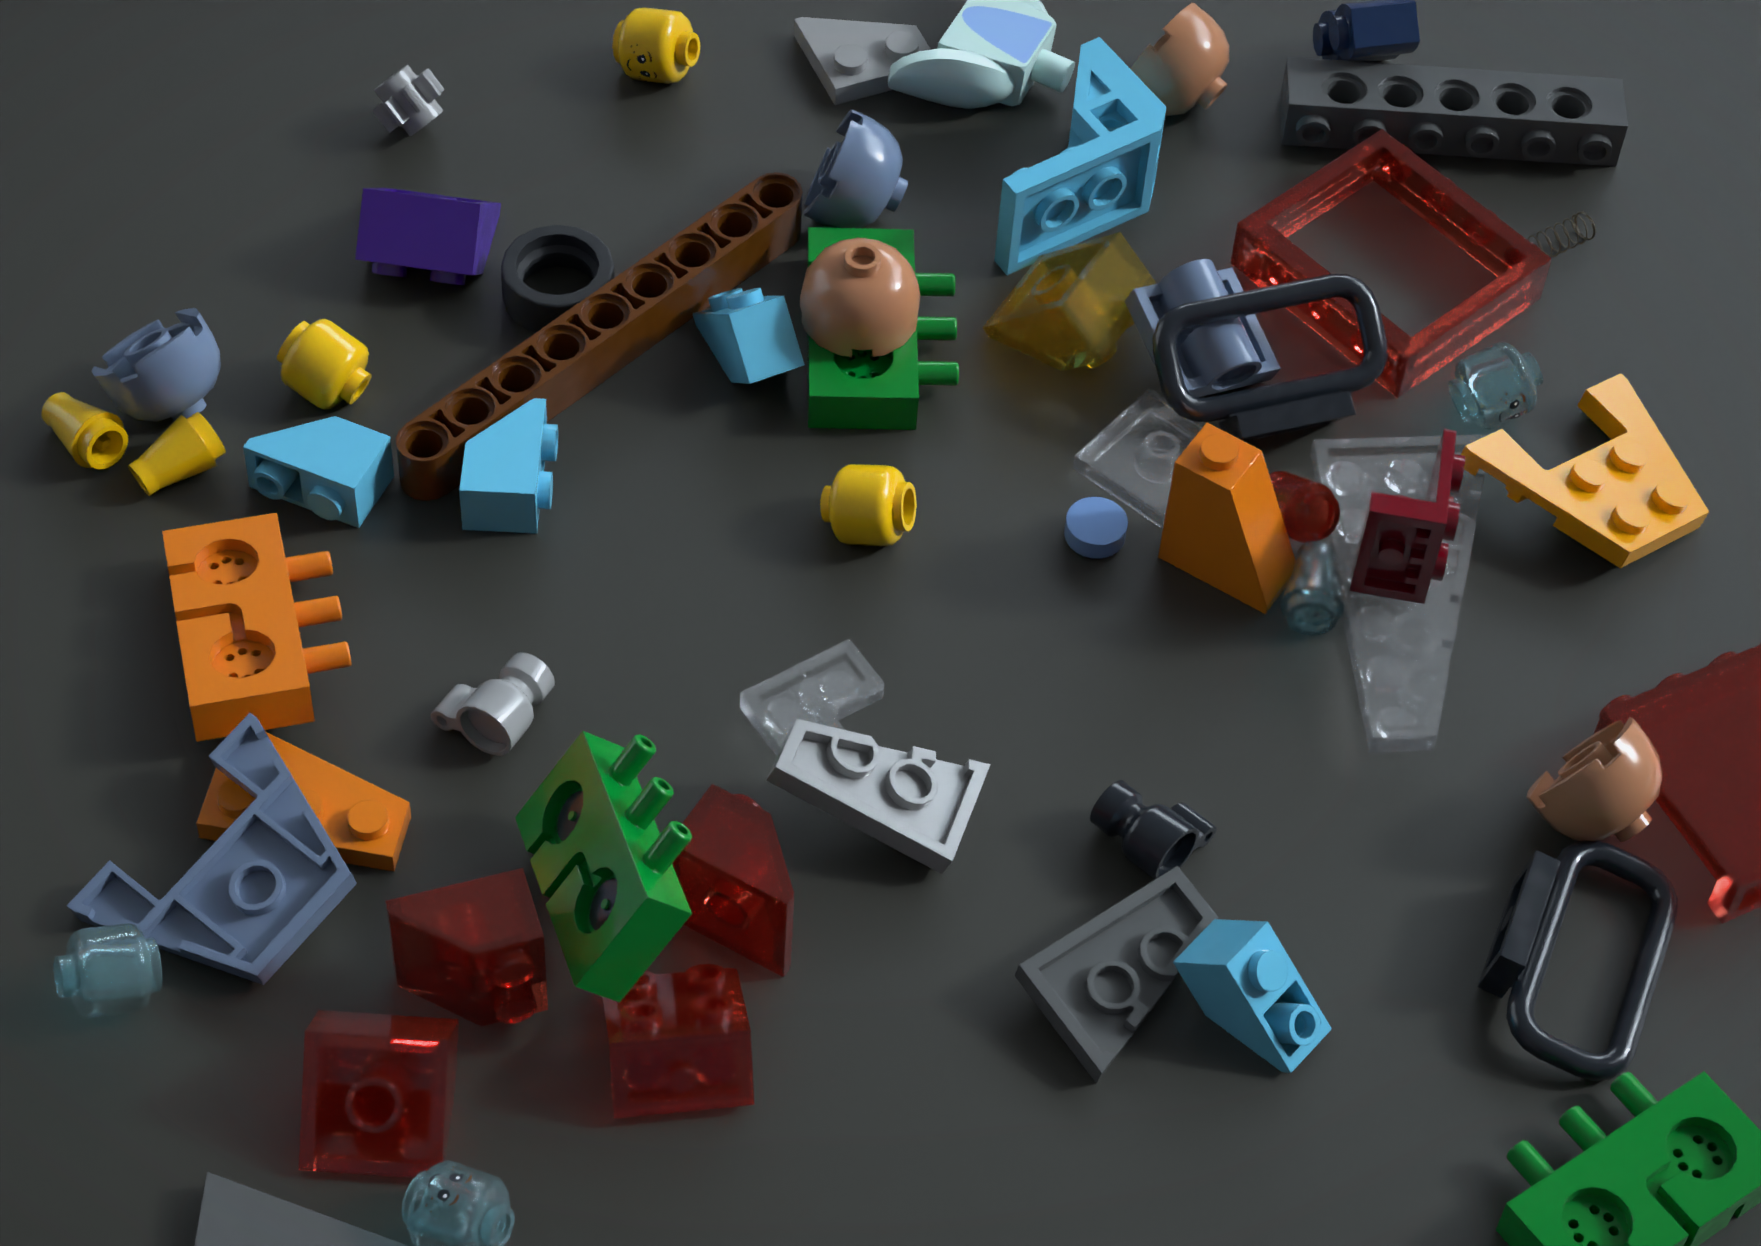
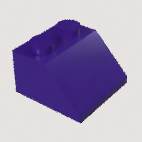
[355,188,501,285]

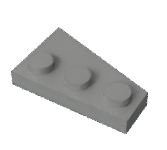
[766,719,991,874]

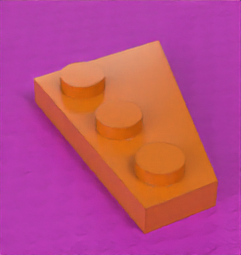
[196,732,411,872]

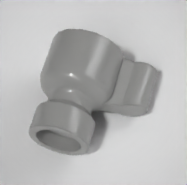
[431,652,555,756]

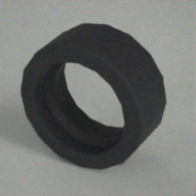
[501,224,615,333]

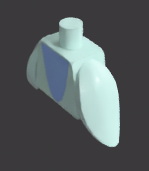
[888,0,1075,109]

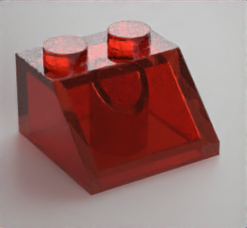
[672,784,794,977]
[385,868,548,1026]
[299,1010,459,1179]

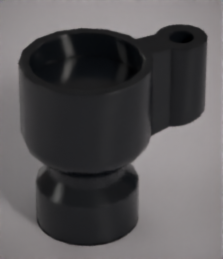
[1090,780,1217,880]

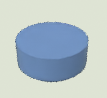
[1064,497,1128,558]

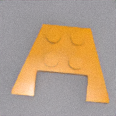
[1461,373,1709,568]

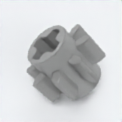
[372,64,445,136]

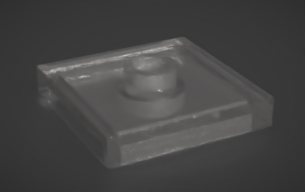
[1073,388,1205,529]

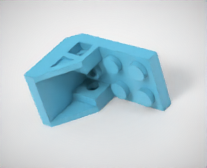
[994,37,1166,275]

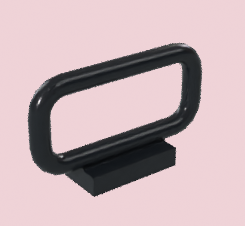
[1152,274,1388,441]
[1477,841,1678,1081]

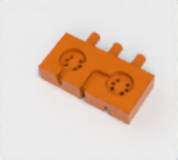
[162,513,352,742]

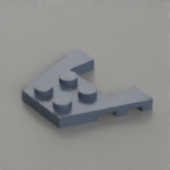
[67,713,357,985]

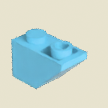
[693,288,805,384]
[459,398,558,534]
[243,416,394,528]
[1173,919,1332,1073]

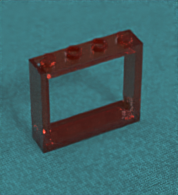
[1230,129,1552,398]

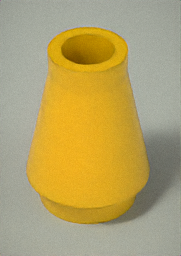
[41,392,128,469]
[128,412,226,496]

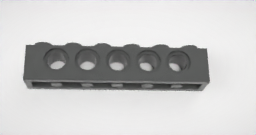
[1279,57,1628,167]

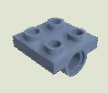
[1125,259,1281,398]

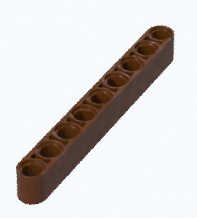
[396,172,803,501]

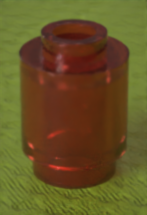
[1269,471,1340,543]

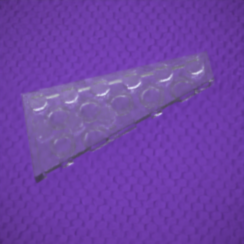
[1310,434,1489,753]

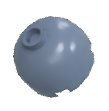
[803,109,908,228]
[91,308,221,422]

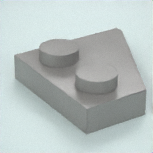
[794,17,931,105]

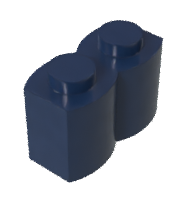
[1313,0,1420,62]

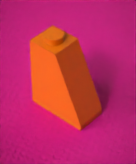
[1158,423,1298,614]

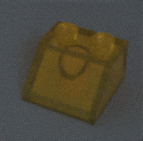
[982,232,1157,371]

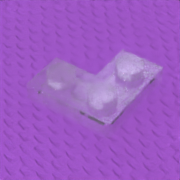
[740,639,884,756]

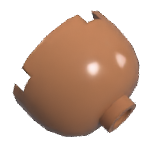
[1130,3,1229,116]
[800,238,920,357]
[1526,717,1663,842]

